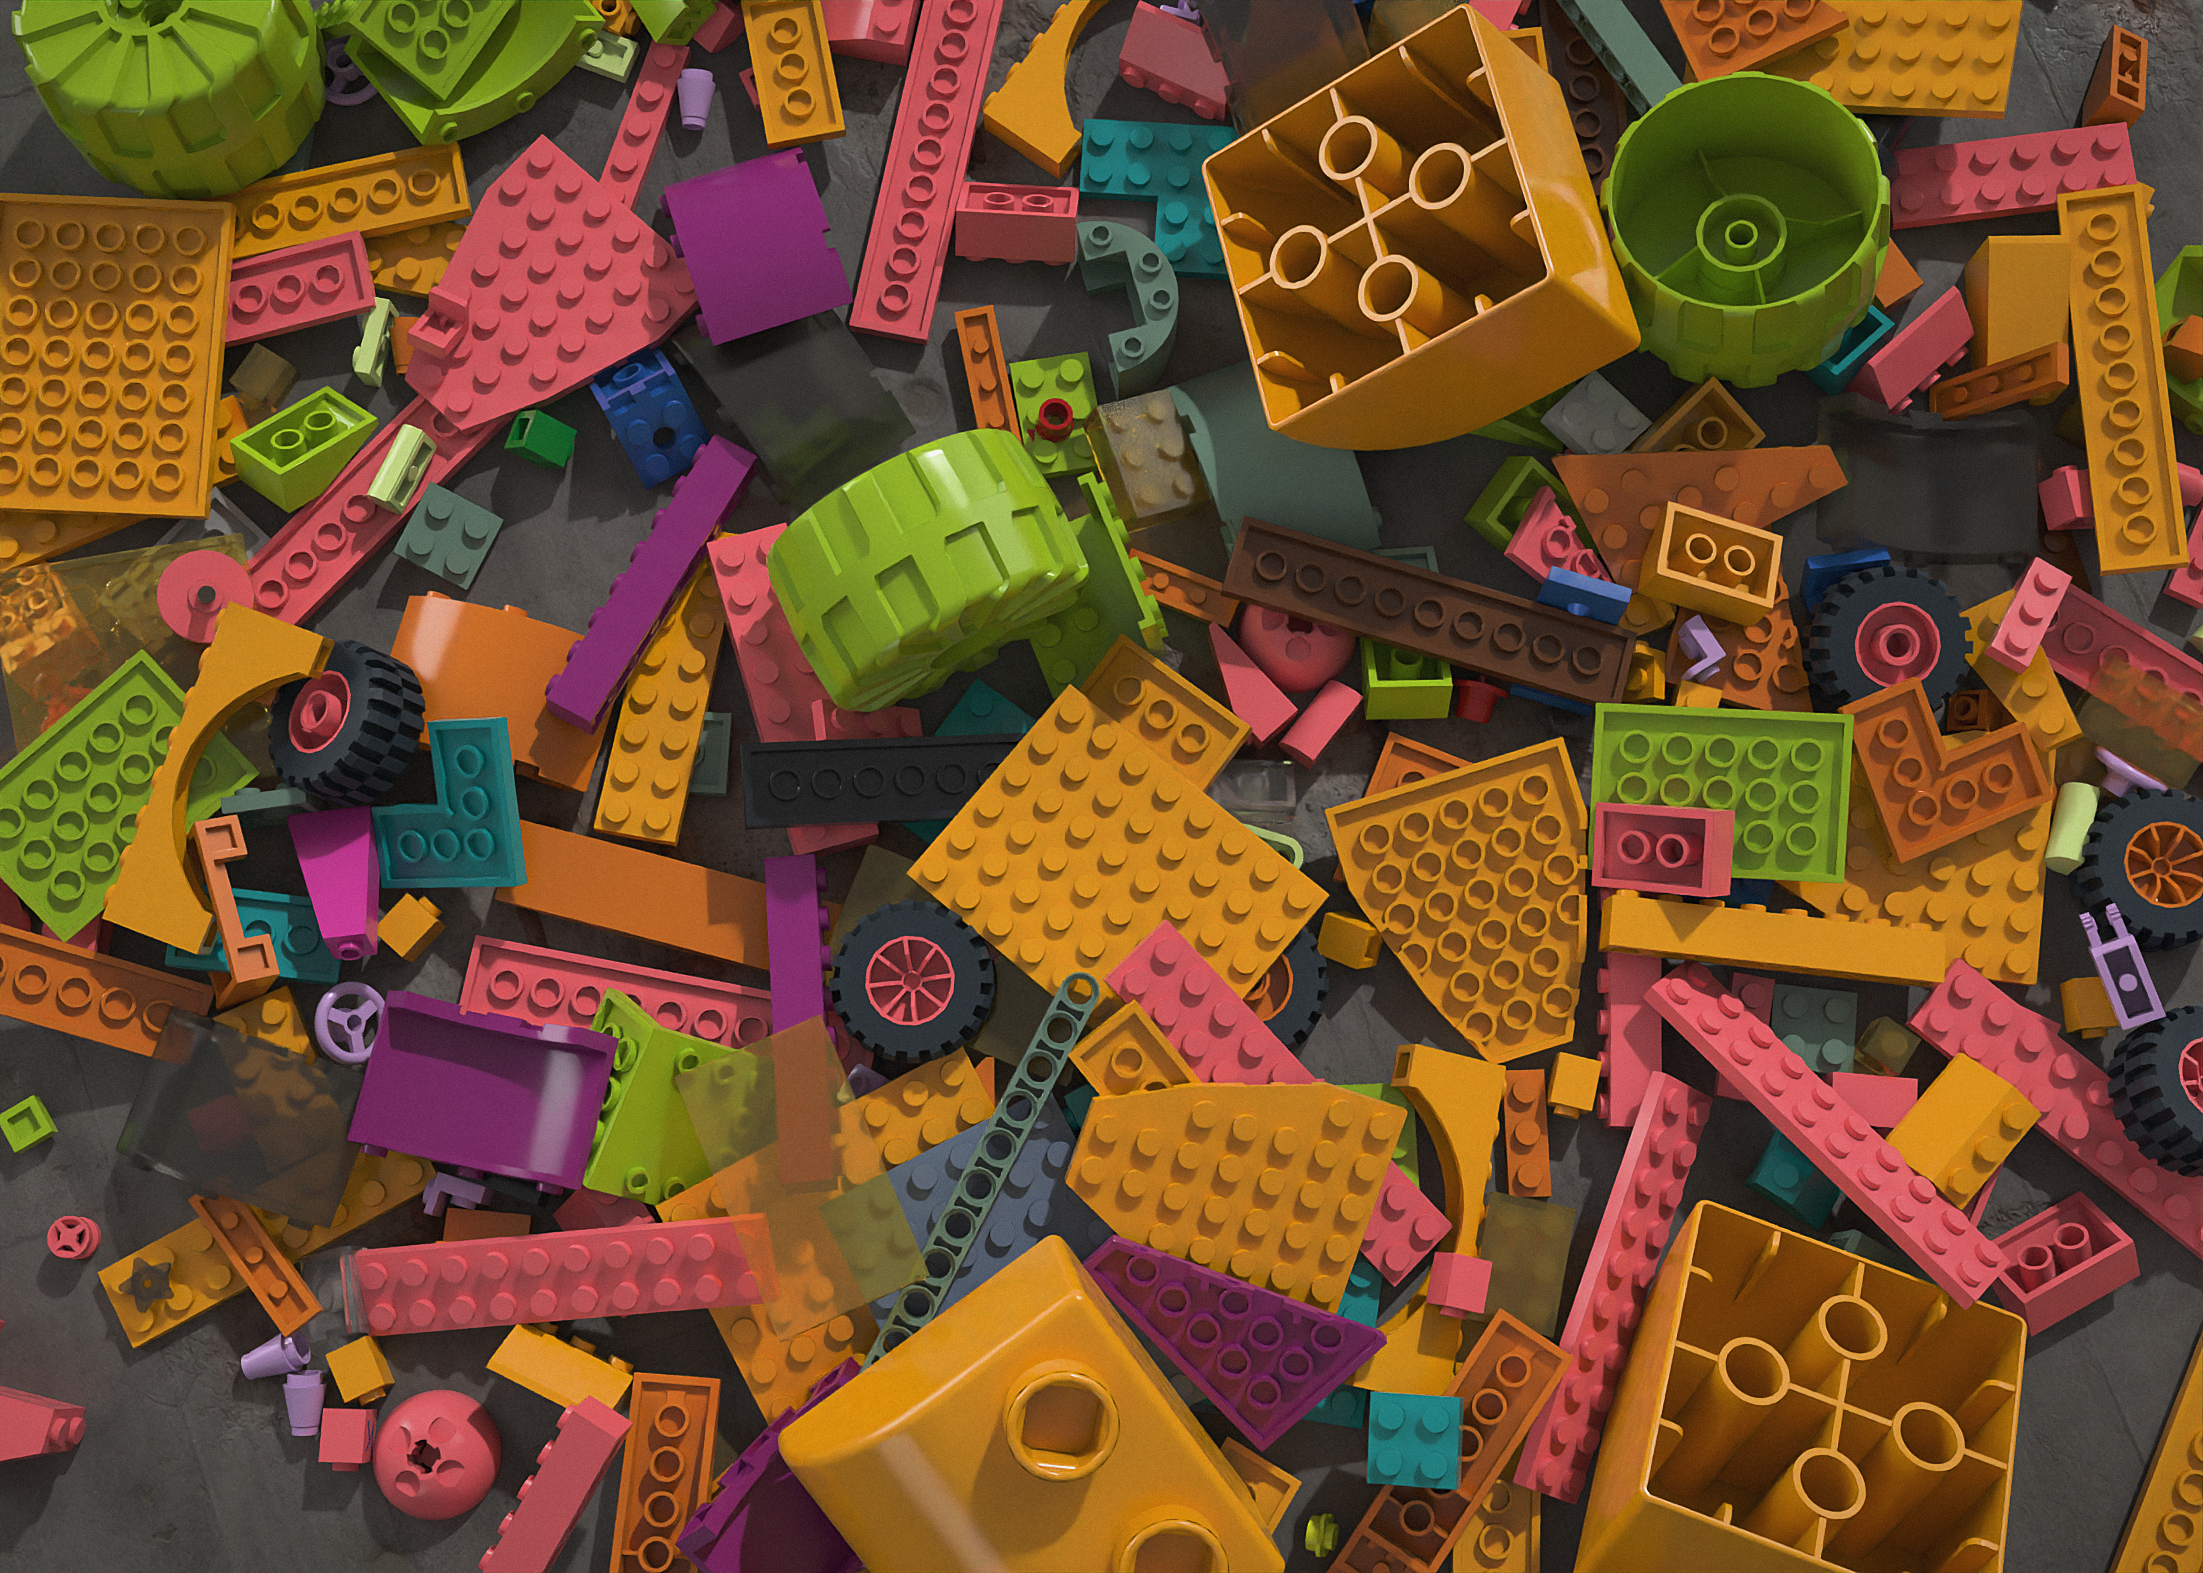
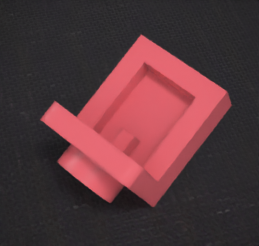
[407,287,469,360]

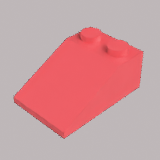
[820,0,922,67]
[1591,802,1735,897]

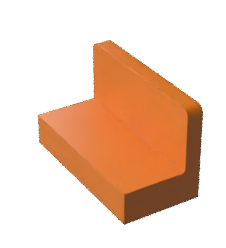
[435,1208,534,1243]

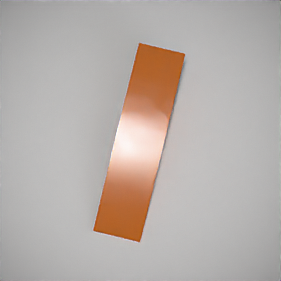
[494,820,844,973]
[1326,1308,1575,1573]
[609,1372,721,1573]

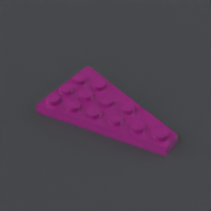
[1082,1234,1387,1452]

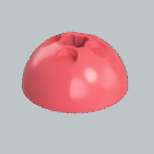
[1237,603,1357,693]
[372,1390,502,1520]

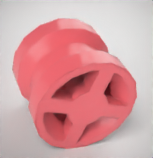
[47,1216,101,1260]

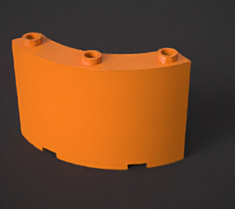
[390,591,615,793]

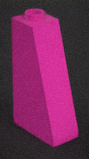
[287,805,380,960]

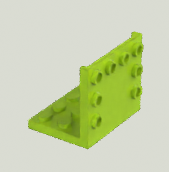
[314,0,516,101]
[1029,471,1169,701]
[582,987,776,1205]

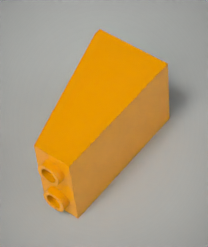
[1964,235,2070,406]

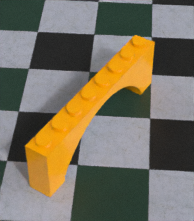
[982,0,1111,180]
[102,601,336,955]
[1341,1044,1507,1396]

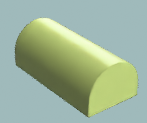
[366,424,437,516]
[2044,782,2100,875]

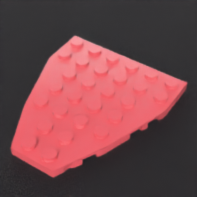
[404,134,700,435]

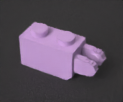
[2079,903,2166,1030]

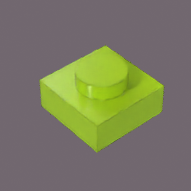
[0,1095,58,1154]

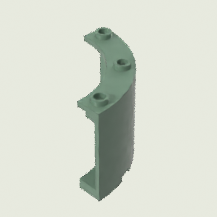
[1165,359,1383,561]

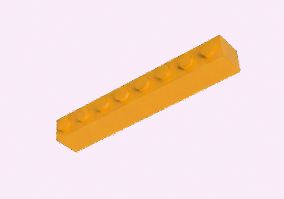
[1599,890,1947,988]

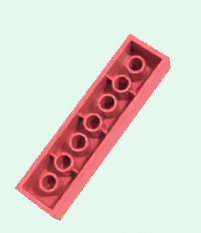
[706,523,879,858]

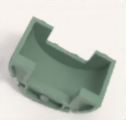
[1076,221,1179,405]

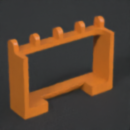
[187,814,280,1012]

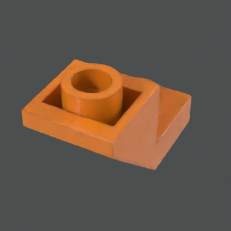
[1946,689,2017,734]

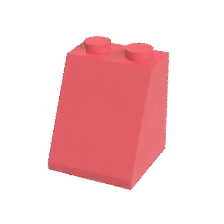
[0,1385,86,1464]

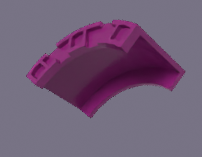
[659,145,854,346]
[347,990,619,1196]
[675,1356,866,1573]

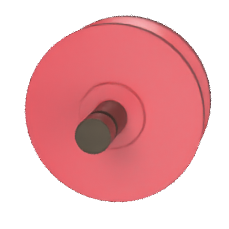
[157,550,254,644]

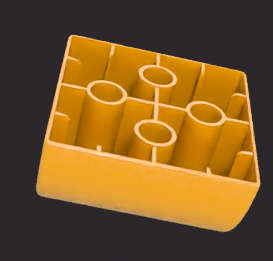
[1202,4,1641,451]
[1573,1200,2027,1573]
[778,1235,1285,1573]

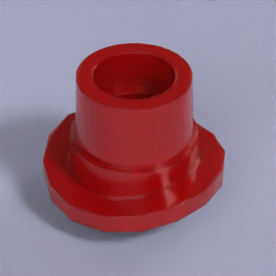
[1027,398,1074,443]
[1452,674,1508,724]

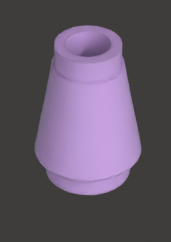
[677,69,716,130]
[241,1331,311,1380]
[283,1370,327,1436]

